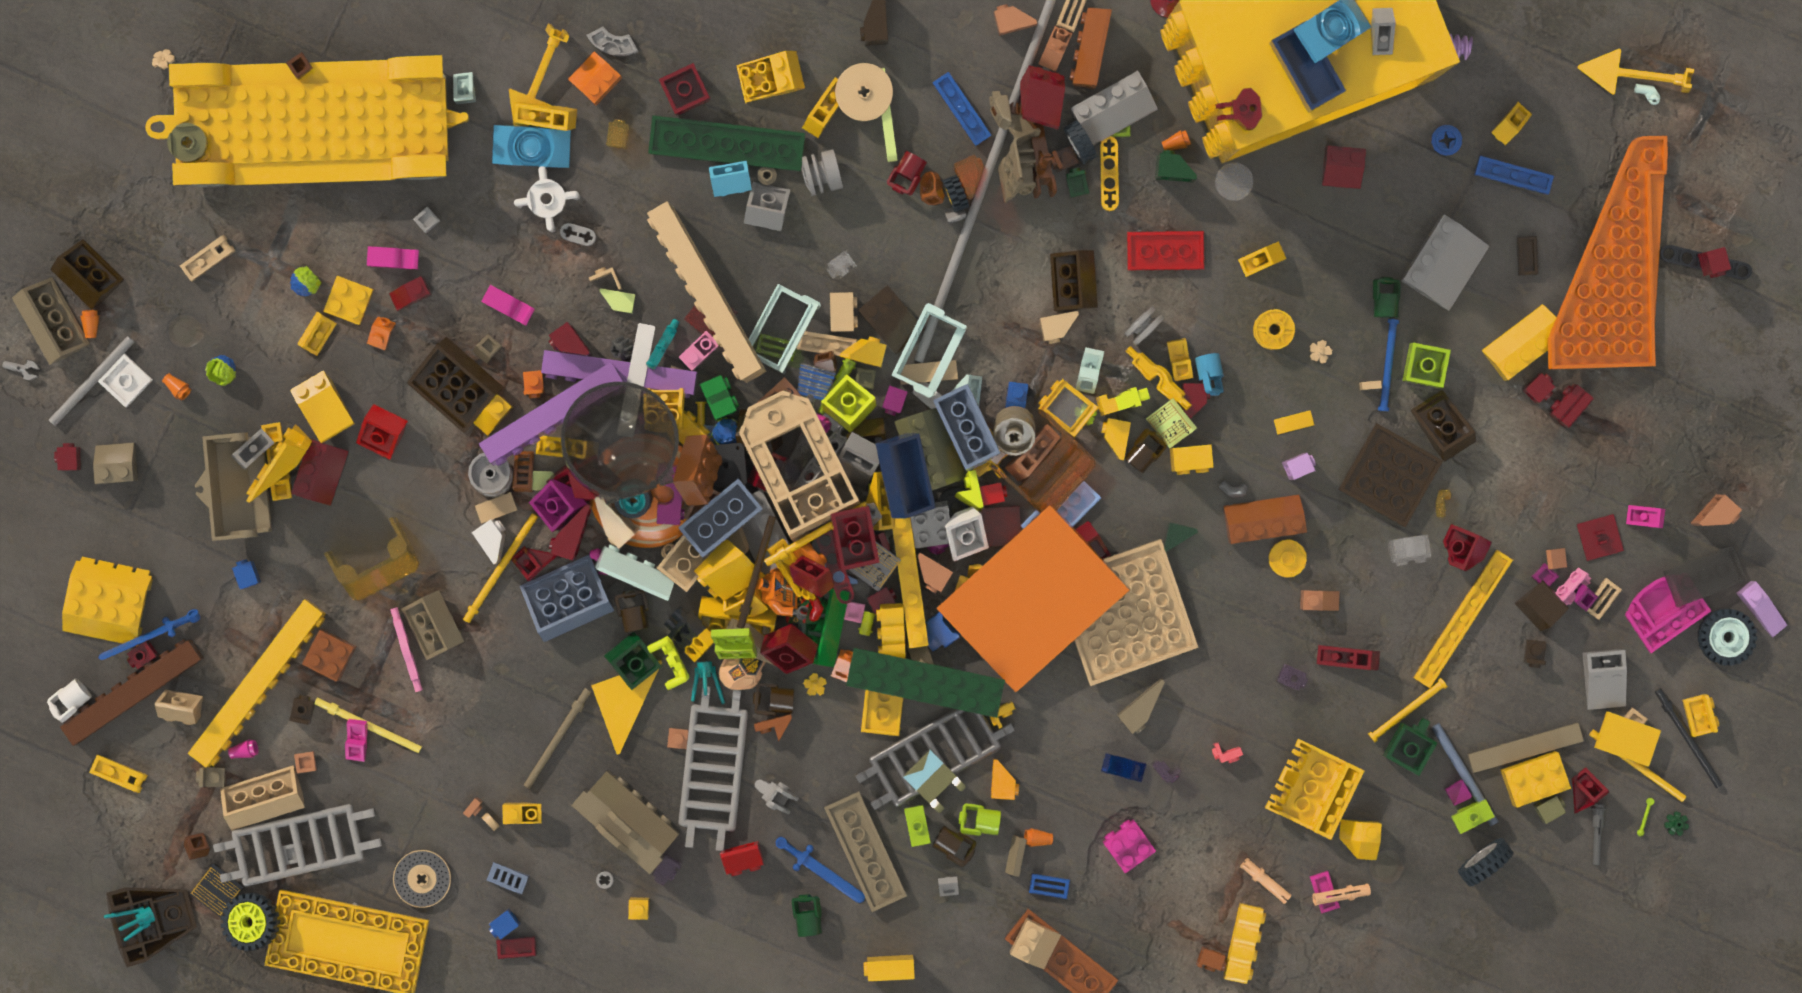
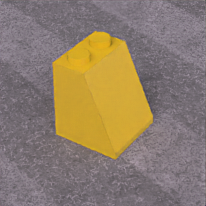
[694,539,765,601]

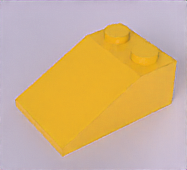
[290,370,355,444]

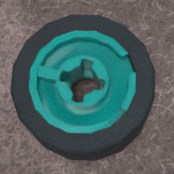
[614,481,653,519]

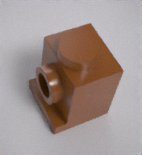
[1196,946,1227,972]

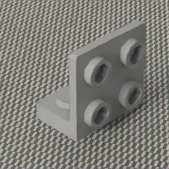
[911,501,950,548]

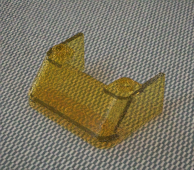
[324,517,420,600]

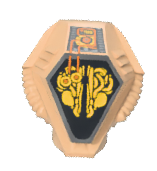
[719,658,766,690]

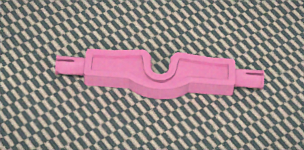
[390,607,423,692]

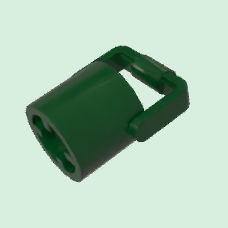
[1373,276,1401,318]
[792,894,823,937]

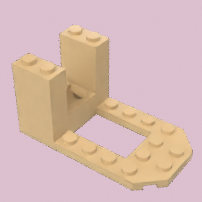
[739,391,860,543]

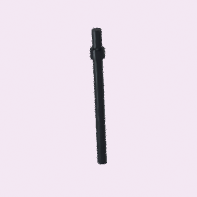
[1655,688,1722,788]

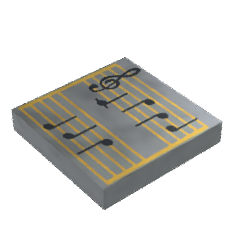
[848,542,901,592]

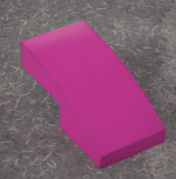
[345,719,368,762]

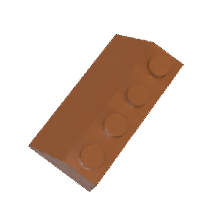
[1069,8,1112,90]
[1223,495,1307,544]

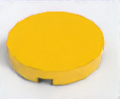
[1268,539,1307,577]

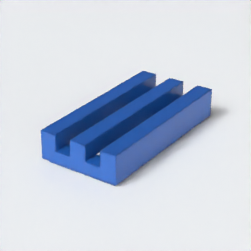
[1029,873,1070,899]

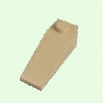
[594,493,639,549]

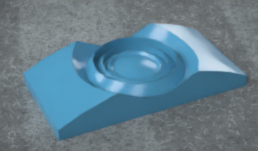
[1294,0,1371,63]
[492,125,571,168]

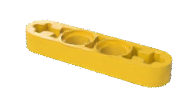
[1100,136,1119,211]

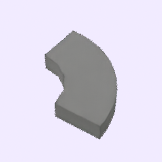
[586,27,638,56]

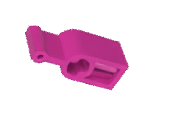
[367,246,419,269]
[481,285,535,326]

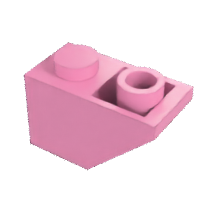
[679,331,718,371]

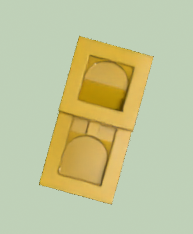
[1167,338,1193,381]

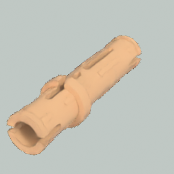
[1240,858,1291,904]
[1312,884,1371,906]

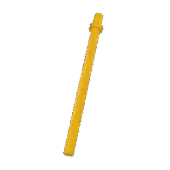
[463,513,538,623]

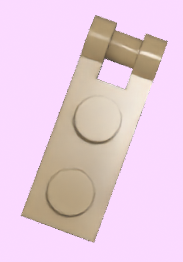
[180,235,236,282]

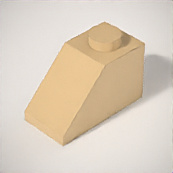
[1039,311,1079,344]

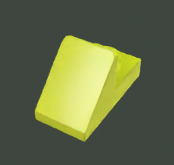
[955,470,983,511]

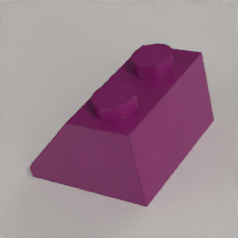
[529,479,587,532]

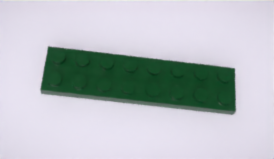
[648,115,805,172]
[846,648,1005,718]

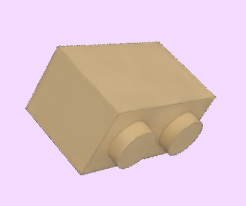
[830,292,858,332]

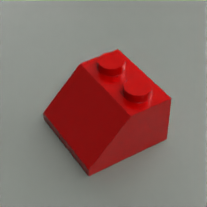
[356,404,408,460]
[720,841,764,876]

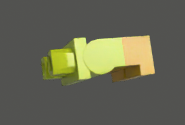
[1096,387,1150,416]

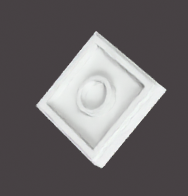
[98,353,153,408]

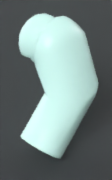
[1634,84,1660,105]

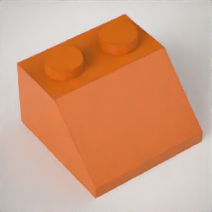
[568,52,622,106]

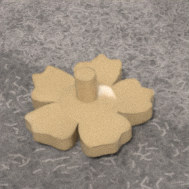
[152,49,175,70]
[1310,340,1333,363]

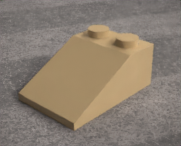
[657,534,717,592]

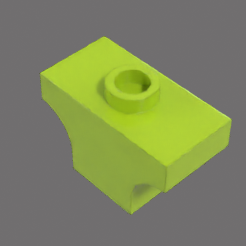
[1451,799,1495,834]
[904,805,930,847]

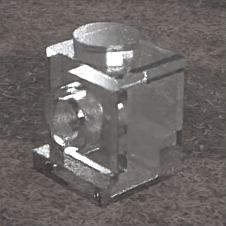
[826,250,857,279]

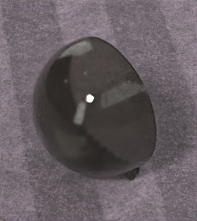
[561,382,679,505]

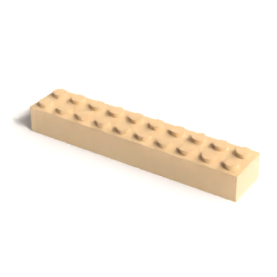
[647,201,767,383]

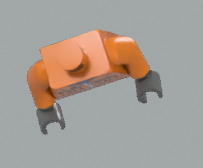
[756,567,808,620]

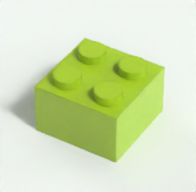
[1402,343,1451,388]

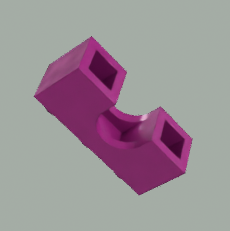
[656,464,685,525]

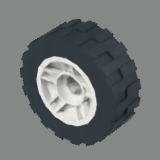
[1063,120,1098,164]

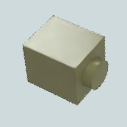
[1534,795,1566,824]

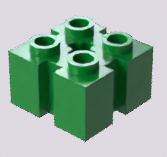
[700,375,739,420]

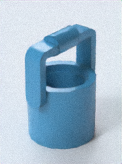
[1195,353,1224,396]

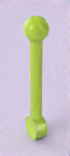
[1637,798,1654,836]

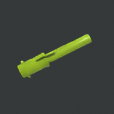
[818,359,856,415]

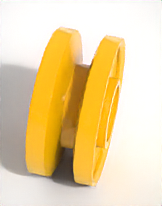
[1253,309,1295,350]

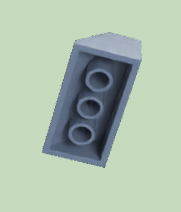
[933,384,1001,471]

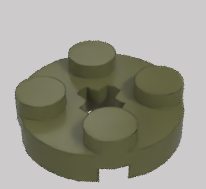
[167,123,208,162]

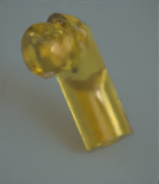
[1435,489,1451,517]

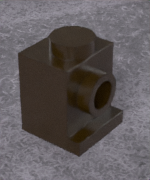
[289,695,315,725]

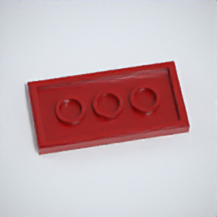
[1127,231,1204,271]

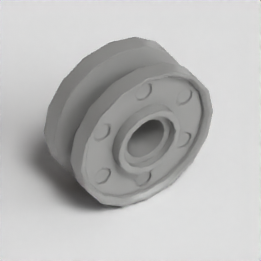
[1124,306,1165,345]

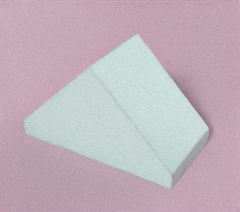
[453,72,476,104]

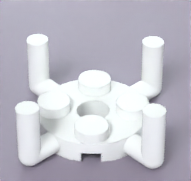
[514,166,580,233]

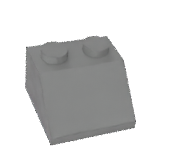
[744,182,790,231]

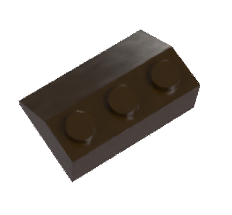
[50,239,124,310]
[1050,250,1098,311]

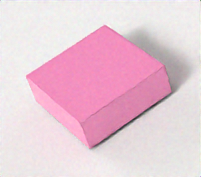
[844,601,865,623]

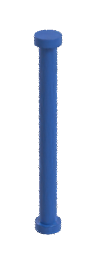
[1378,319,1399,412]

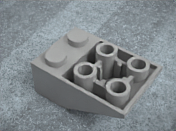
[838,432,879,489]
[1582,649,1627,710]

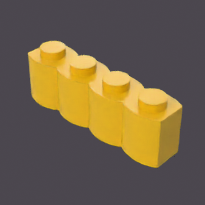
[876,603,906,658]
[1223,903,1266,984]

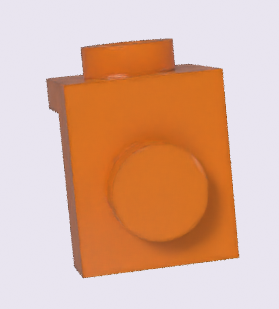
[367,317,395,350]

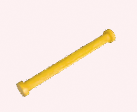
[1368,678,1448,743]

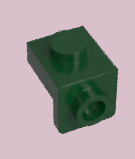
[1065,168,1089,198]

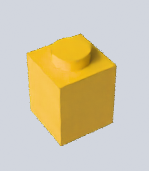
[628,897,649,920]

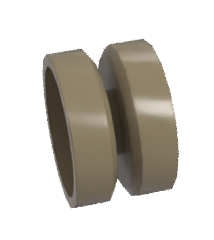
[993,406,1036,456]

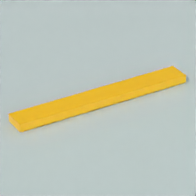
[1413,550,1513,688]

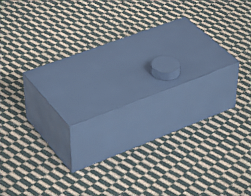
[678,479,763,558]

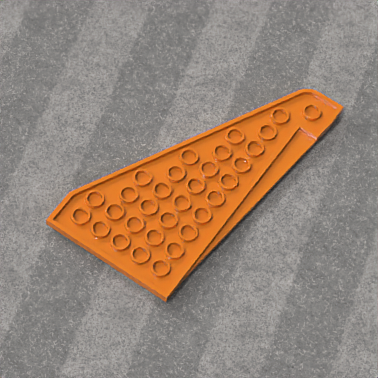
[1548,136,1668,369]

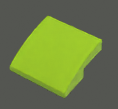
[711,628,757,659]

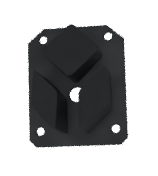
[713,443,753,488]

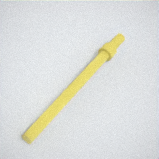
[314,697,422,753]

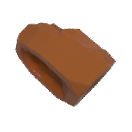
[920,170,944,205]

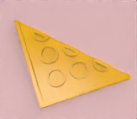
[592,660,662,755]

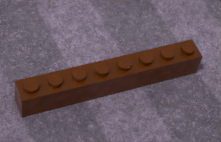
[60,639,204,746]

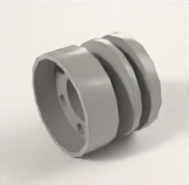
[802,149,843,196]

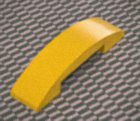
[261,422,292,501]

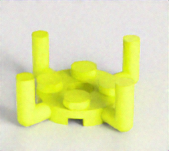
[647,636,689,690]

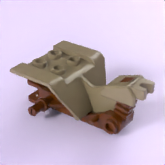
[989,91,1057,203]

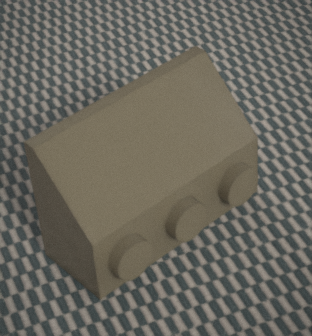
[401,590,464,660]

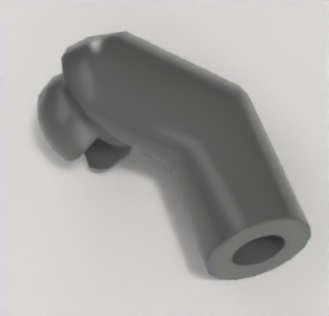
[1218,480,1248,498]

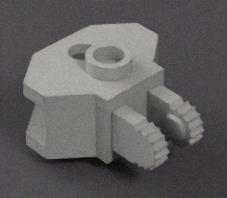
[755,779,799,814]

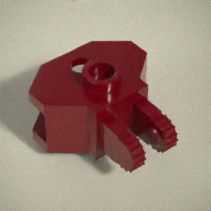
[1215,88,1262,131]

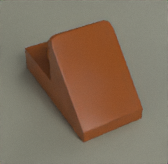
[754,714,792,742]

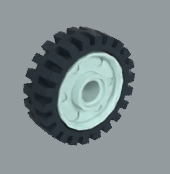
[1697,609,1757,665]

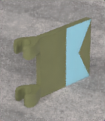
[903,750,966,813]

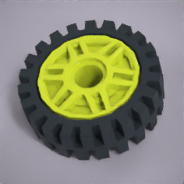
[220,893,280,951]

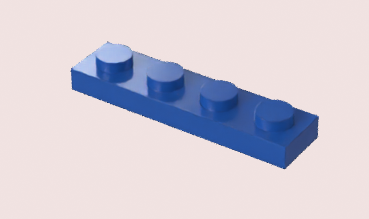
[932,72,991,147]
[1474,156,1554,195]

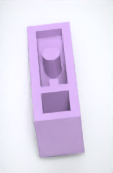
[1736,581,1787,637]

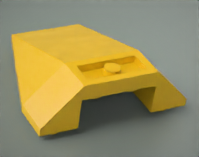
[246,424,312,503]

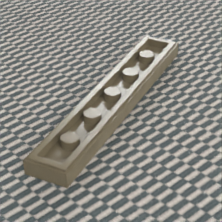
[1467,723,1584,773]

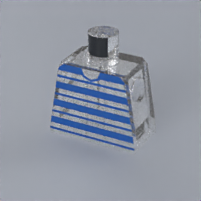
[798,363,836,408]

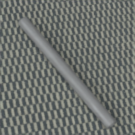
[49,336,135,426]

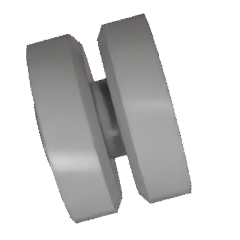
[468,453,513,497]

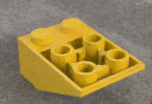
[736,51,805,103]

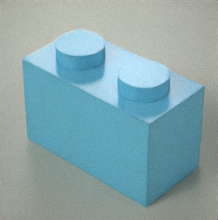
[709,161,752,197]

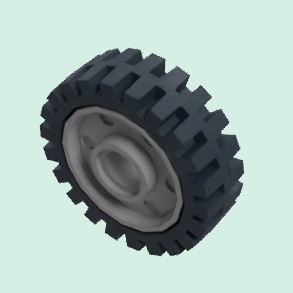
[1458,838,1514,887]

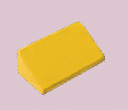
[298,312,337,356]

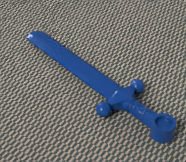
[98,609,201,660]
[776,837,865,903]

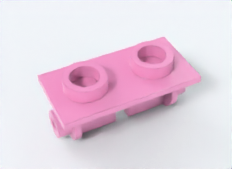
[1556,568,1591,605]

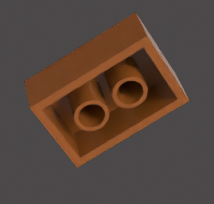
[673,435,722,506]

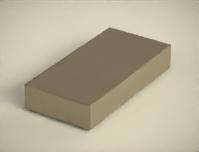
[1005,835,1027,877]

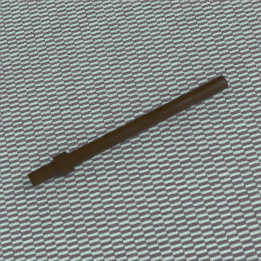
[737,515,776,629]

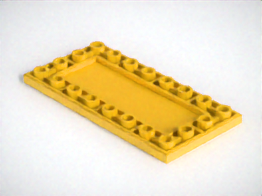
[265,890,430,993]

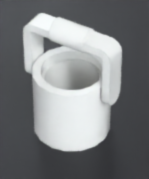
[47,678,92,722]

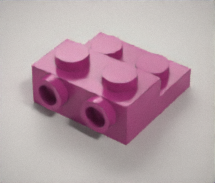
[1103,820,1156,873]

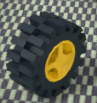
[942,175,969,212]

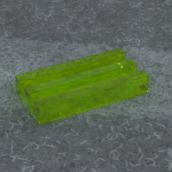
[756,333,796,362]

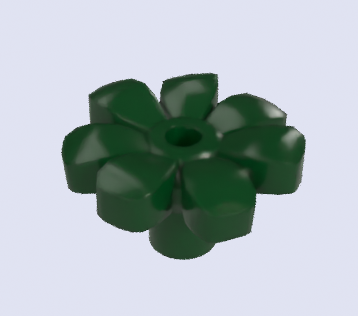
[1664,811,1689,836]

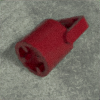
[887,151,927,196]

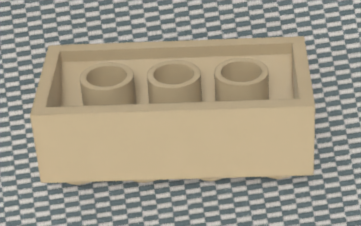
[220,765,305,831]

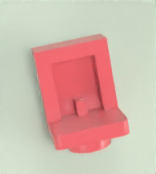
[1212,743,1243,763]

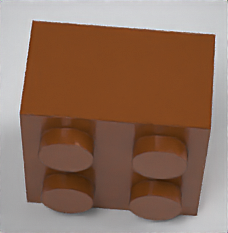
[302,629,357,682]

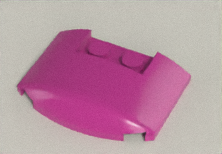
[1625,573,1711,653]

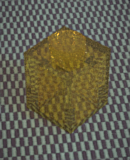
[606,119,629,149]

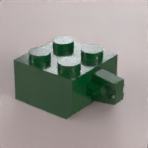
[1382,718,1437,776]

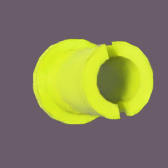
[858,611,876,636]

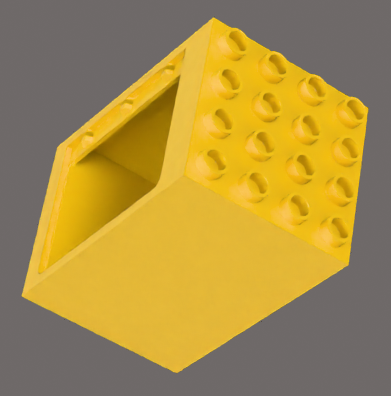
[1160,0,1460,164]

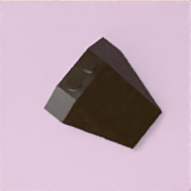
[106,887,197,968]

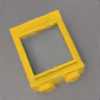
[1038,379,1099,438]

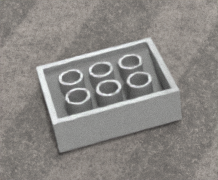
[1400,214,1489,311]

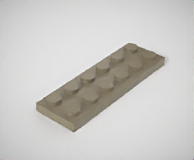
[824,791,907,912]

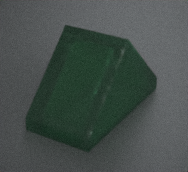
[1163,522,1198,552]

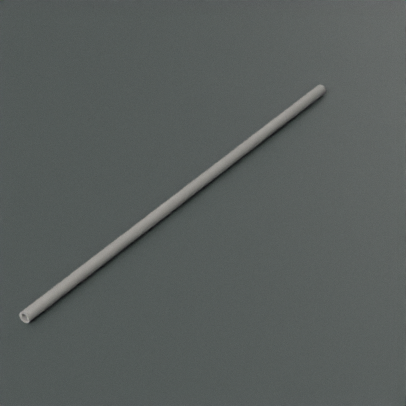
[914,0,1056,363]

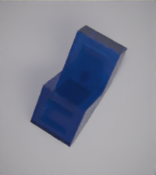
[1101,753,1146,782]

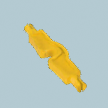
[1126,346,1192,410]

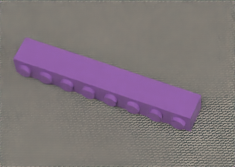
[541,350,698,398]
[479,362,625,466]

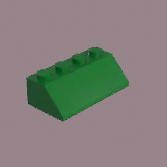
[806,588,850,667]

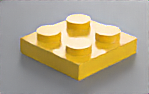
[323,276,374,325]

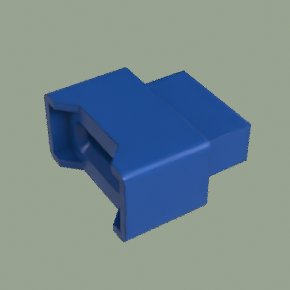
[926,612,962,651]

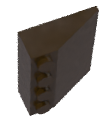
[407,337,504,434]

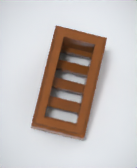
[512,451,534,492]

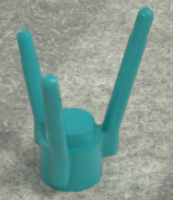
[691,662,725,704]
[104,906,155,941]

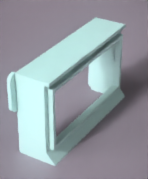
[749,284,821,374]
[892,303,967,397]

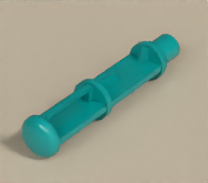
[646,319,680,370]

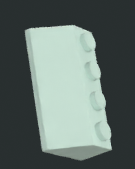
[595,544,674,601]

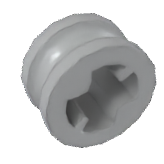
[596,871,614,889]

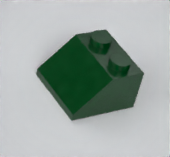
[1155,150,1197,183]
[604,632,662,690]

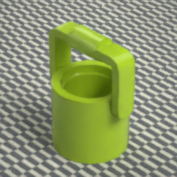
[959,803,1001,836]

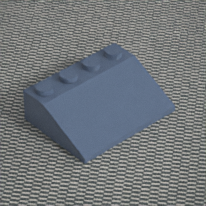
[520,555,614,642]

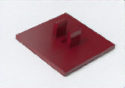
[1576,514,1624,561]

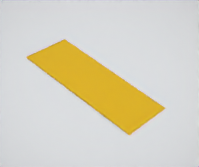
[1274,410,1314,435]

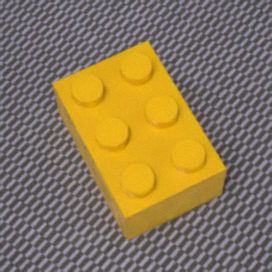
[1500,751,1571,808]

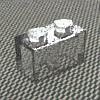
[1387,534,1431,566]

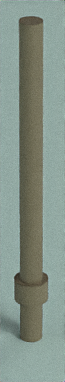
[524,688,591,789]

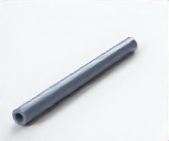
[1431,723,1499,826]

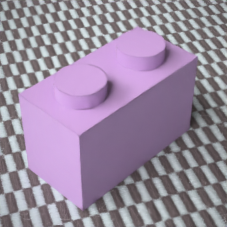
[1282,453,1316,480]

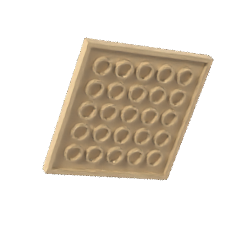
[1074,539,1198,686]

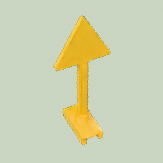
[509,23,569,127]
[1577,49,1694,95]

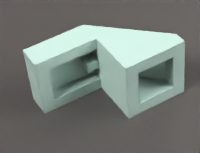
[1076,347,1104,394]

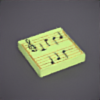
[1146,398,1197,448]

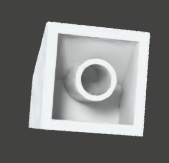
[945,507,989,561]
[472,519,506,564]

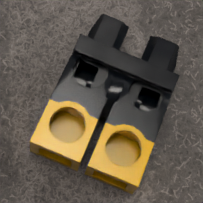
[664,606,714,663]

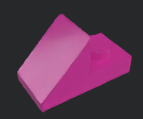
[1626,505,1665,528]

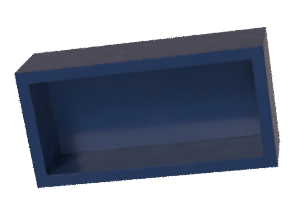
[1269,21,1346,113]
[875,433,936,519]

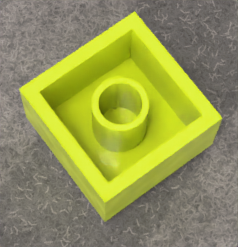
[821,375,877,432]

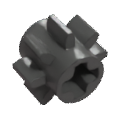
[610,335,634,361]

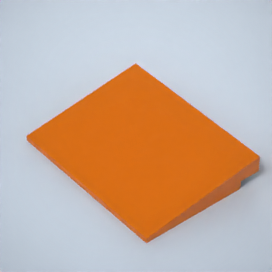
[937,504,1130,692]

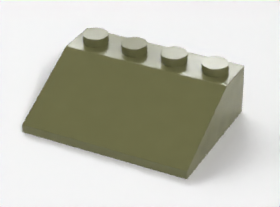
[894,408,966,490]

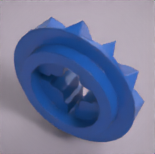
[1431,125,1462,156]

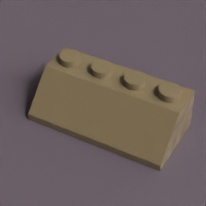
[12,277,90,365]

